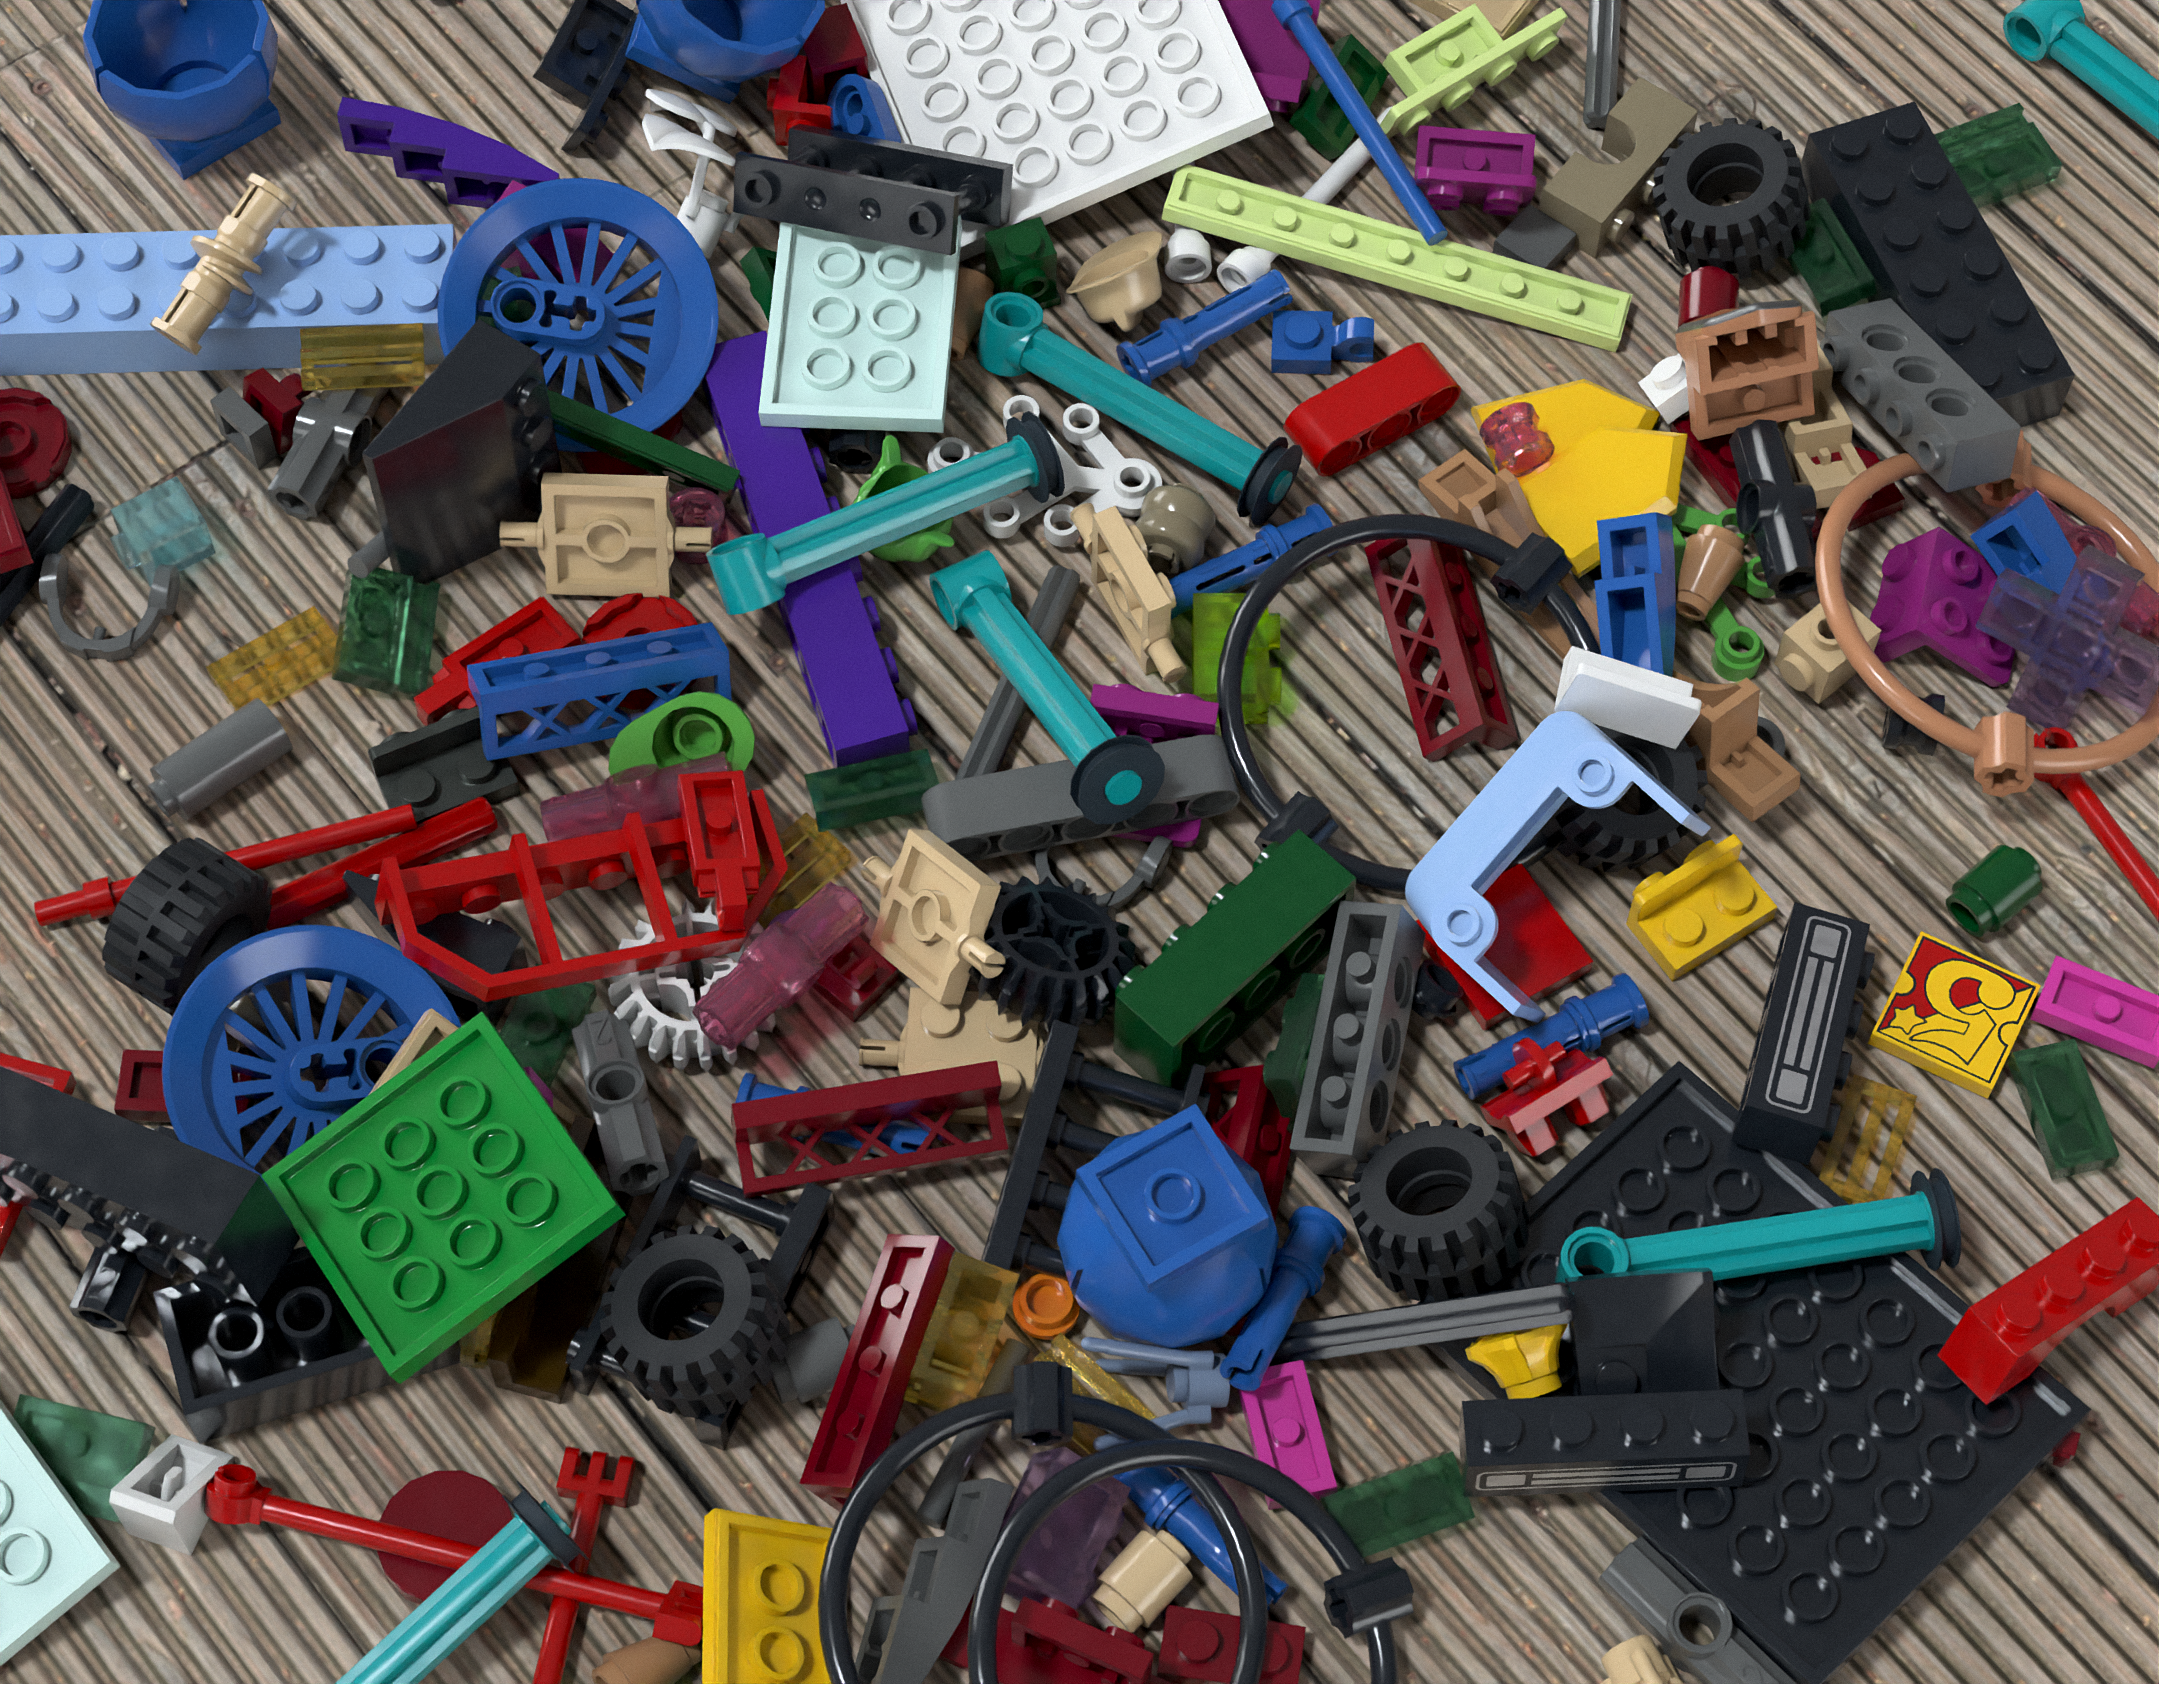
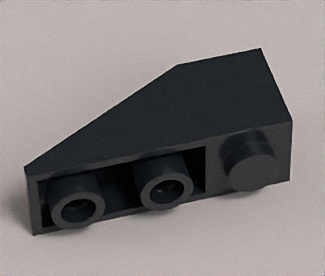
[342,870,528,1027]

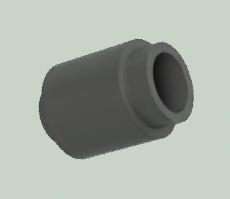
[769,1316,855,1404]

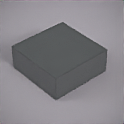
[1492,204,1576,271]
[210,386,278,470]

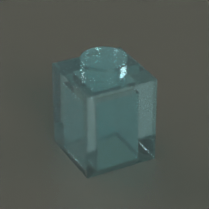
[110,476,216,587]

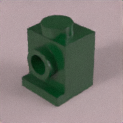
[985,217,1061,310]

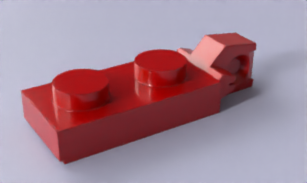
[414,596,581,726]
[677,770,761,931]

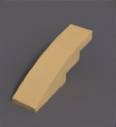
[1777,298,1872,509]

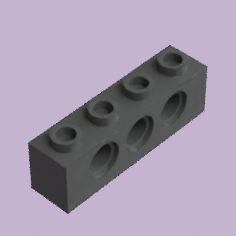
[1820,298,2021,492]
[1290,901,1426,1178]

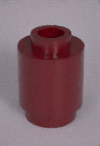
[1678,266,1739,328]

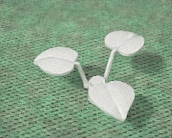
[642,89,745,259]

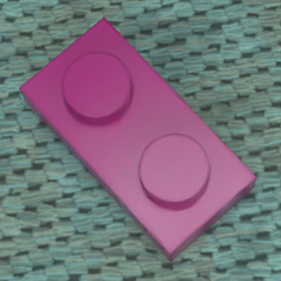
[2030,955,2159,1069]
[1237,1360,1337,1510]

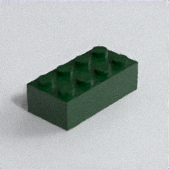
[1113,829,1356,1090]

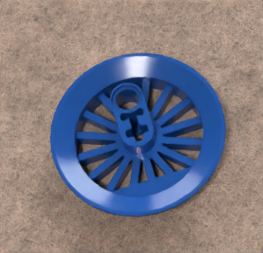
[437,178,719,453]
[162,925,461,1224]

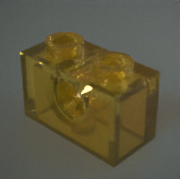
[903,1251,1020,1412]

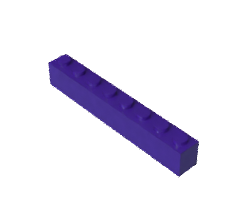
[701,330,918,781]

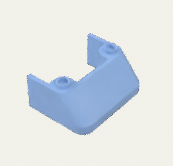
[1405,711,1711,1023]

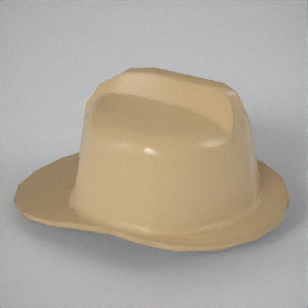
[1066,231,1163,332]

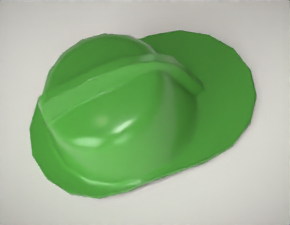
[608,691,755,811]

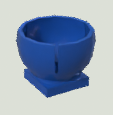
[83,0,281,180]
[625,0,825,104]
[1057,1104,1279,1349]

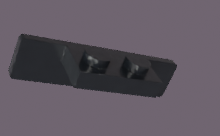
[532,0,639,155]

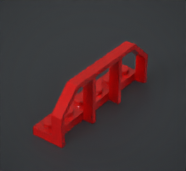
[374,789,788,1002]

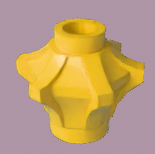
[1465,1324,1568,1399]

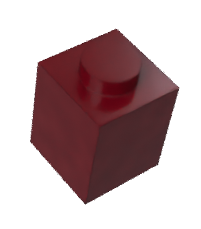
[798,3,869,105]

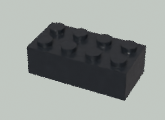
[153,1246,465,1444]

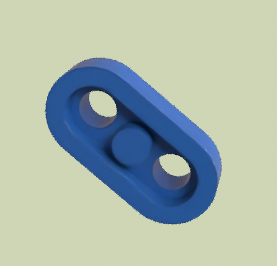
[827,74,901,143]

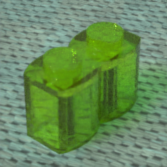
[1191,593,1282,724]

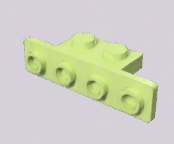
[1380,3,1568,139]

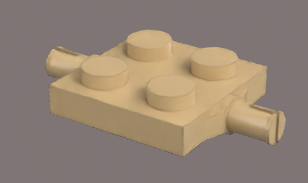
[499,473,713,598]
[1070,503,1187,684]
[861,829,1005,1004]
[859,987,1083,1126]

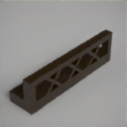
[487,1115,634,1404]

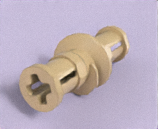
[150,173,297,355]

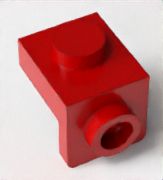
[767,55,834,146]

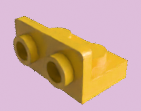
[1626,834,1778,982]

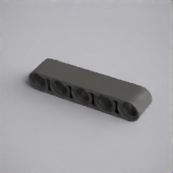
[921,734,1240,862]

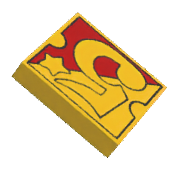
[1867,931,2041,1099]

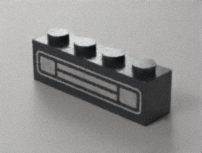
[1731,902,1875,1165]
[1458,1389,1750,1497]

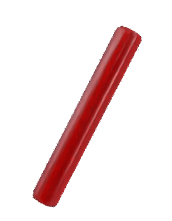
[266,797,498,931]

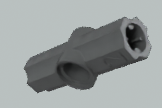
[267,344,396,521]
[572,1009,669,1197]
[1598,1536,1797,1684]

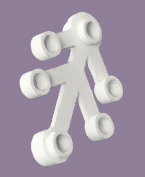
[928,395,1162,547]

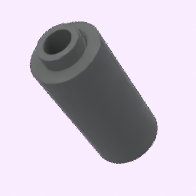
[147,698,293,821]

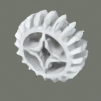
[608,899,785,1072]

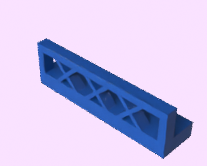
[467,622,732,761]

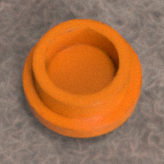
[1013,1273,1080,1340]

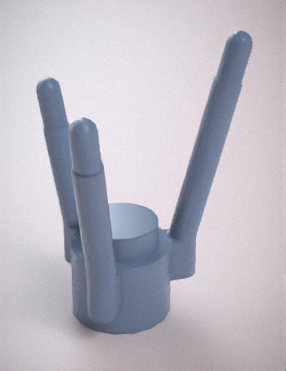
[1081,1337,1230,1451]

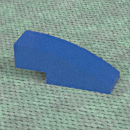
[1970,490,2116,698]
[1594,512,1676,677]

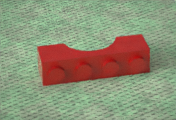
[1937,1197,2159,1405]

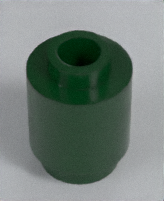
[1946,845,2043,937]

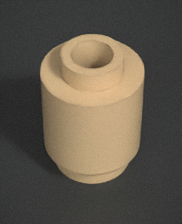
[1090,1530,1193,1634]

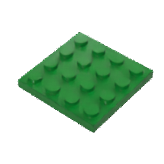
[261,1011,626,1384]

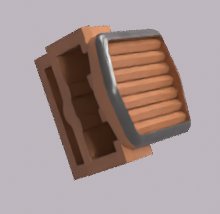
[1675,299,1819,441]

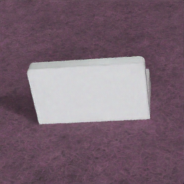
[1554,646,1702,749]

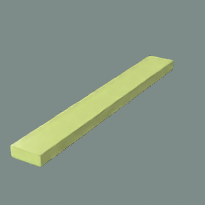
[1162,164,1633,353]

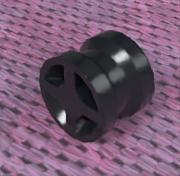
[1881,693,1945,756]

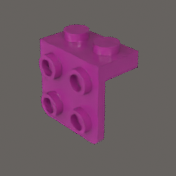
[1218,0,1322,113]
[1414,125,1537,216]
[1870,527,2019,687]
[1090,684,1219,848]

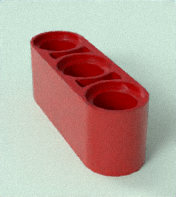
[1283,342,1461,477]

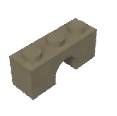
[1539,77,1699,258]

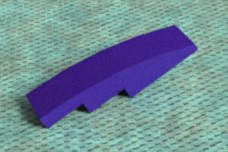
[337,97,560,209]

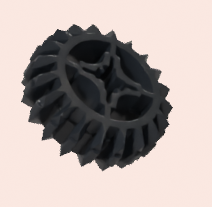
[968,875,1136,1033]

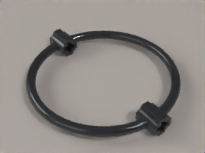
[1217,514,1601,894]
[818,1361,1268,1684]
[967,1439,1414,1684]

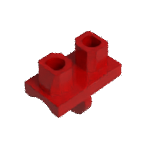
[1480,1037,1613,1157]

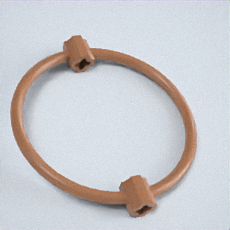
[1815,430,2159,798]

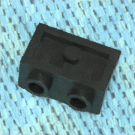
[368,706,521,824]

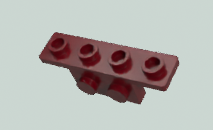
[938,1595,1173,1684]

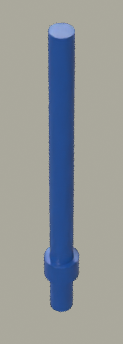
[1271,0,1448,246]

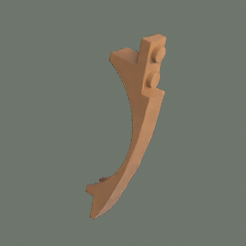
[1418,449,1801,823]

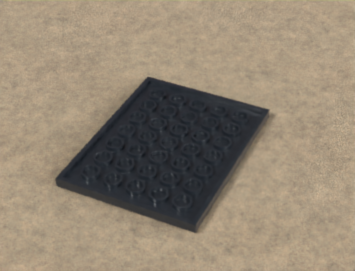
[1417,1061,2091,1684]

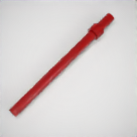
[34,803,418,927]

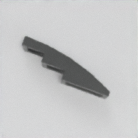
[855,1478,1014,1684]

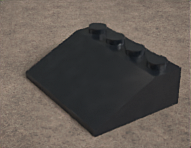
[362,319,562,593]

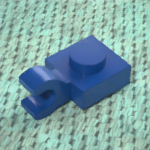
[1271,310,1374,374]

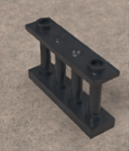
[733,124,1013,255]
[974,1020,1211,1291]
[566,1134,835,1451]

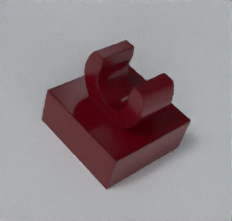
[242,367,313,455]
[806,930,899,1023]

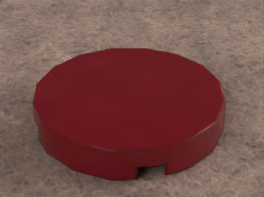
[0,387,72,499]
[376,1470,513,1605]

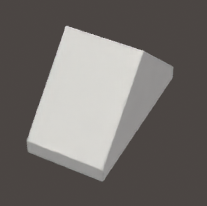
[109,1434,234,1556]

